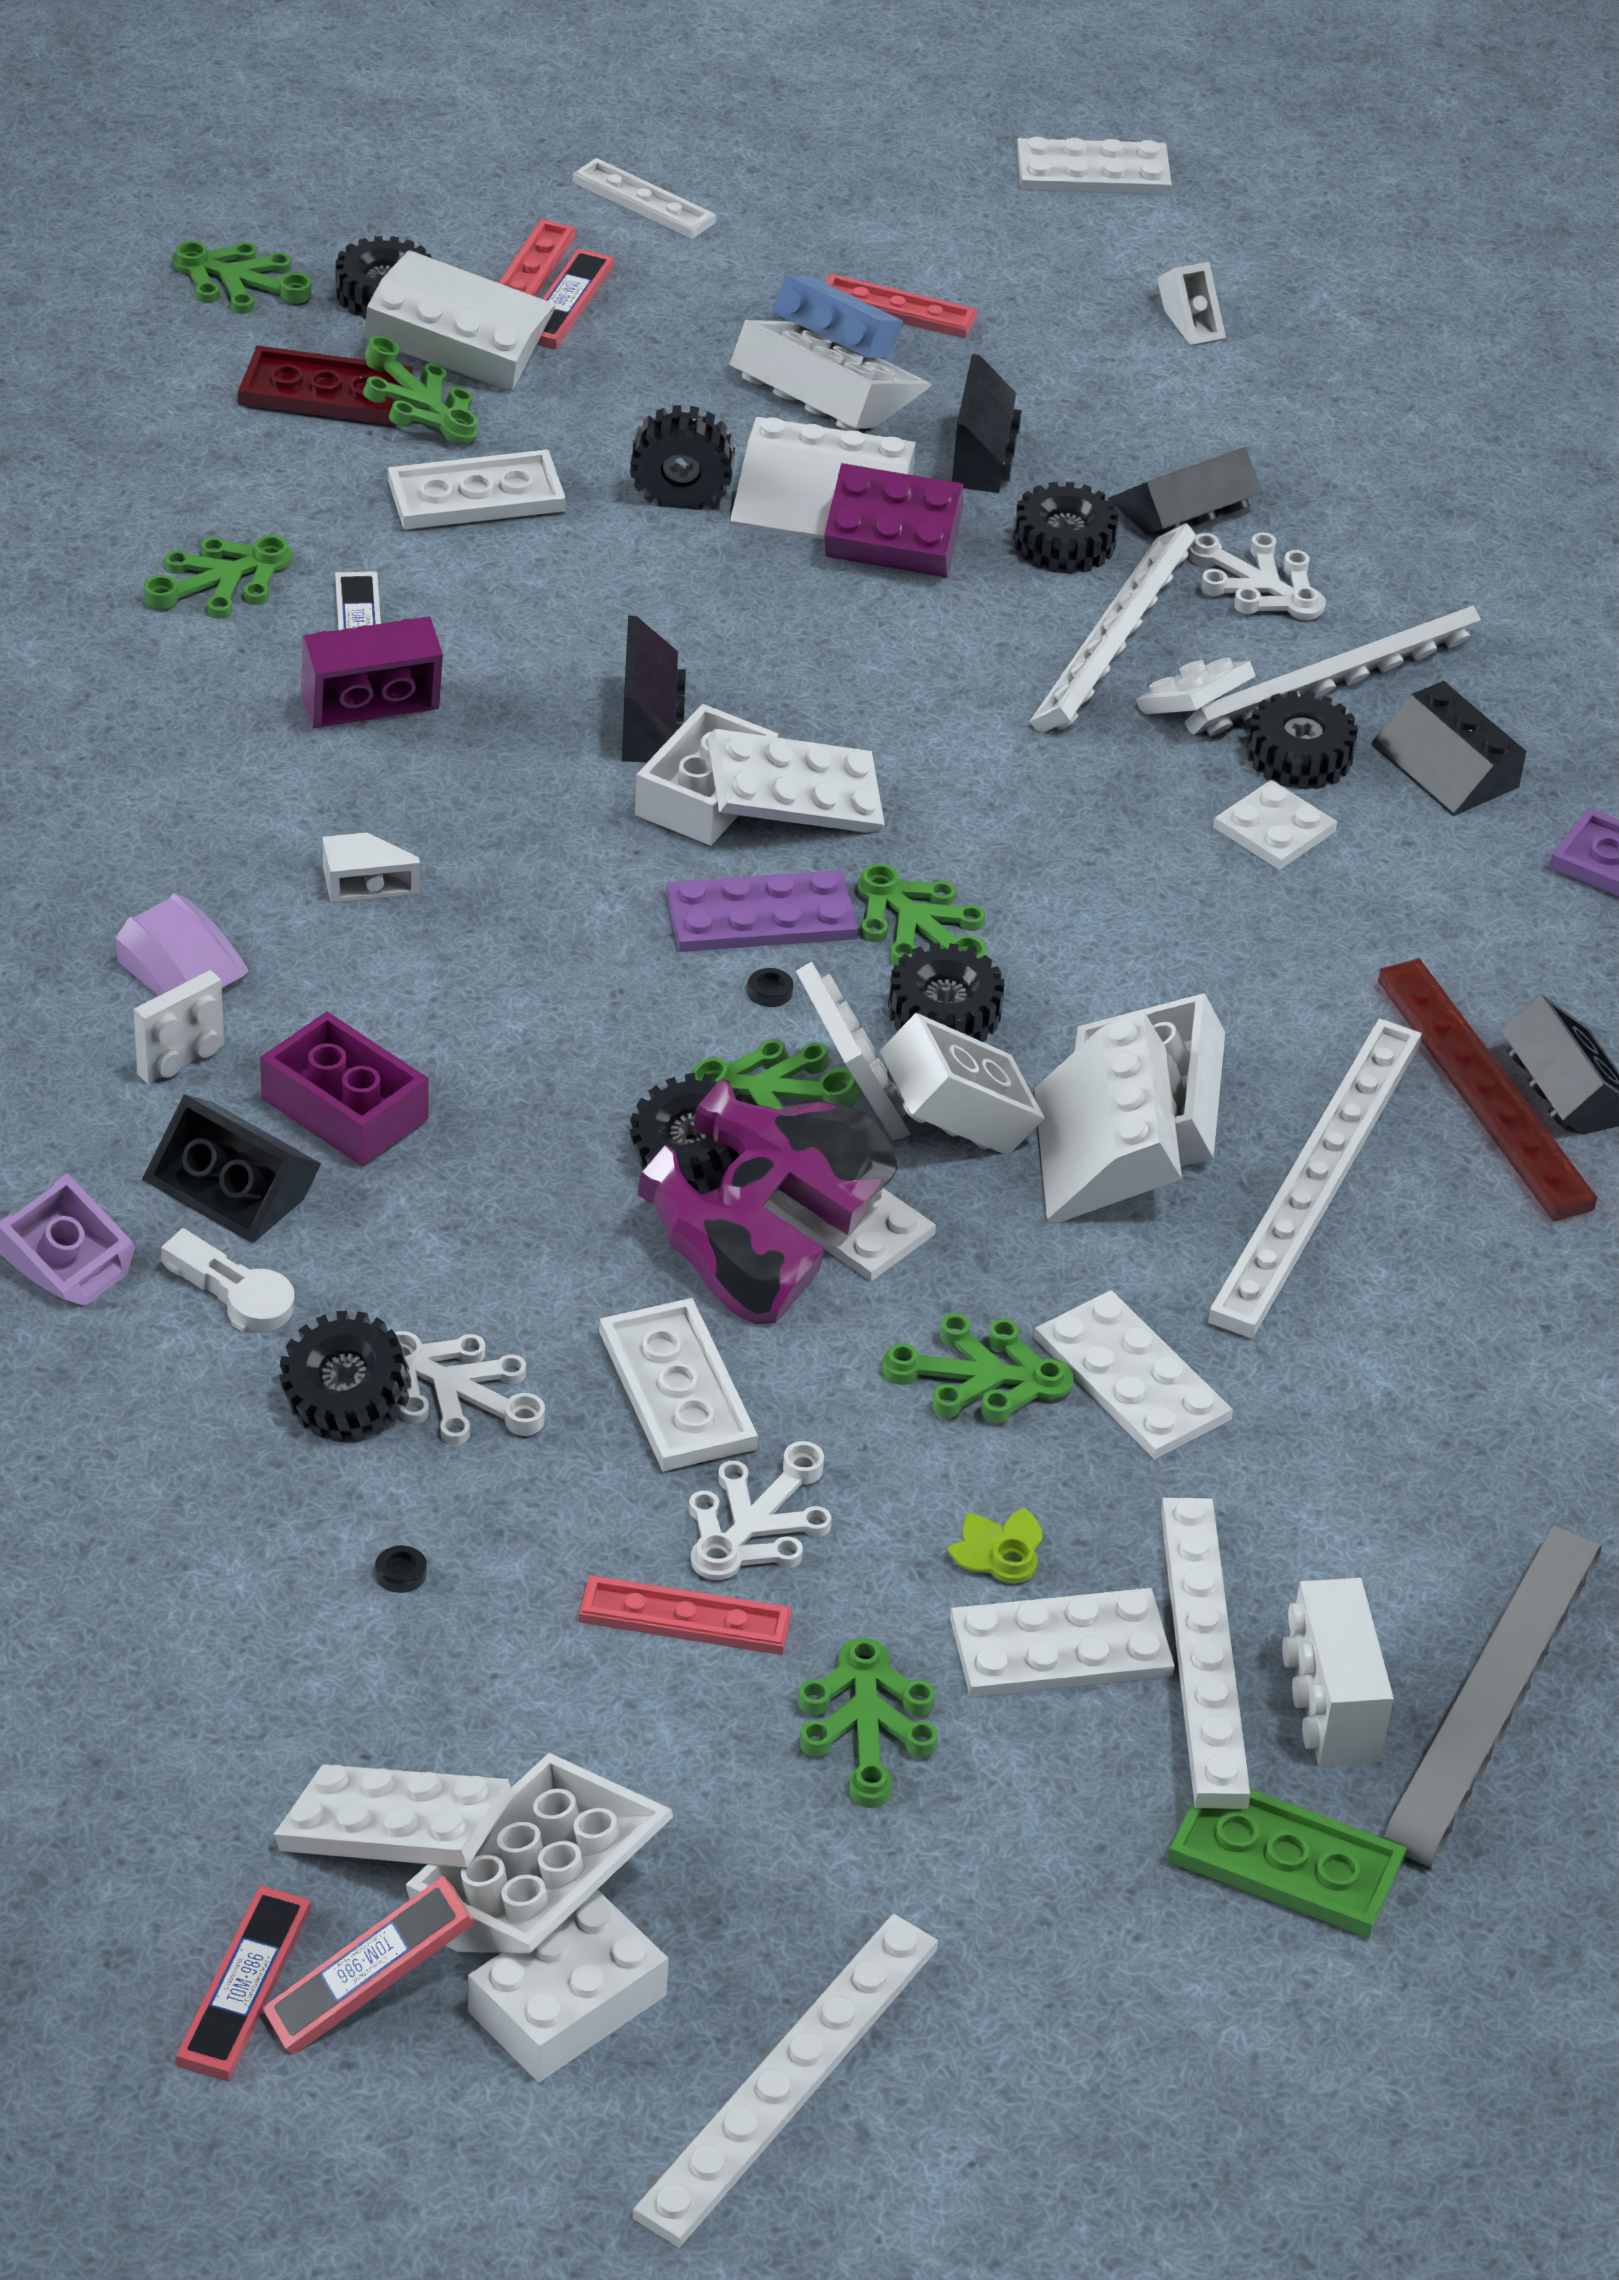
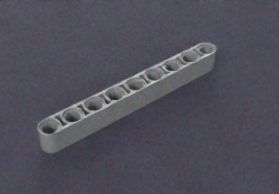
[1384,1525,1602,1869]

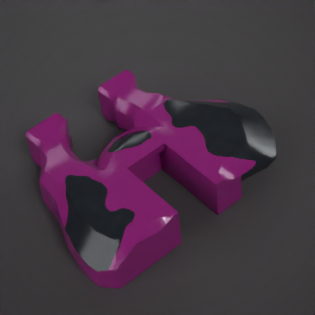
[637,1078,898,1324]

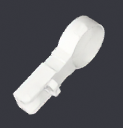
[161,1228,294,1333]

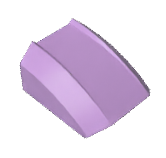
[116,893,249,996]
[0,1173,135,1306]

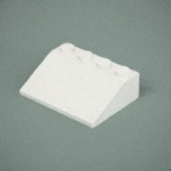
[364,250,555,390]
[729,320,931,431]
[730,417,916,539]
[1074,993,1225,1166]
[1034,1012,1182,1223]
[406,1753,673,1953]

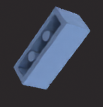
[773,275,903,358]

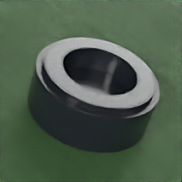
[748,968,794,1007]
[375,1545,427,1593]

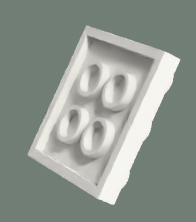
[796,962,911,1140]

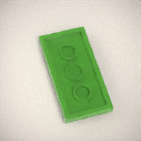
[1167,1789,1407,1938]

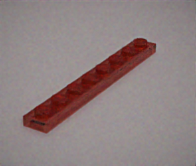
[1378,958,1597,1222]

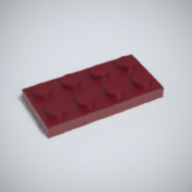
[238,345,413,426]

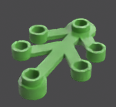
[172,241,312,314]
[363,335,478,444]
[144,535,292,619]
[857,863,986,965]
[692,1039,859,1110]
[882,1313,1074,1423]
[798,1638,938,1808]

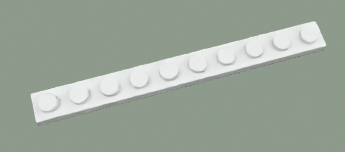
[1208,1018,1422,1339]

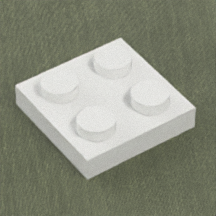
[1136,657,1255,714]
[1213,780,1337,870]
[134,970,224,1084]

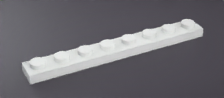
[1029,523,1196,733]
[1184,605,1481,736]
[1161,1498,1250,1809]
[633,1913,938,2248]

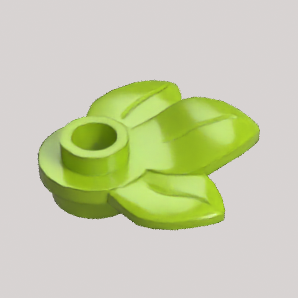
[947,1508,1043,1583]

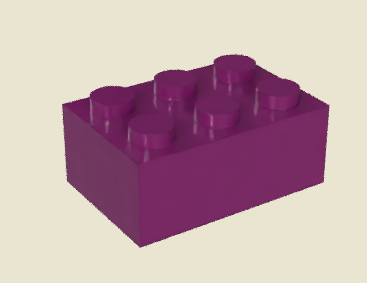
[824,463,964,577]
[301,616,443,728]
[260,1011,429,1166]

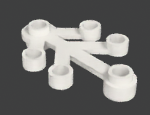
[1188,533,1326,621]
[395,1331,545,1445]
[689,1441,832,1580]

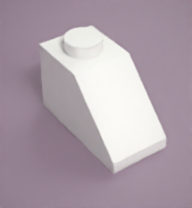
[1157,262,1226,345]
[322,832,420,902]

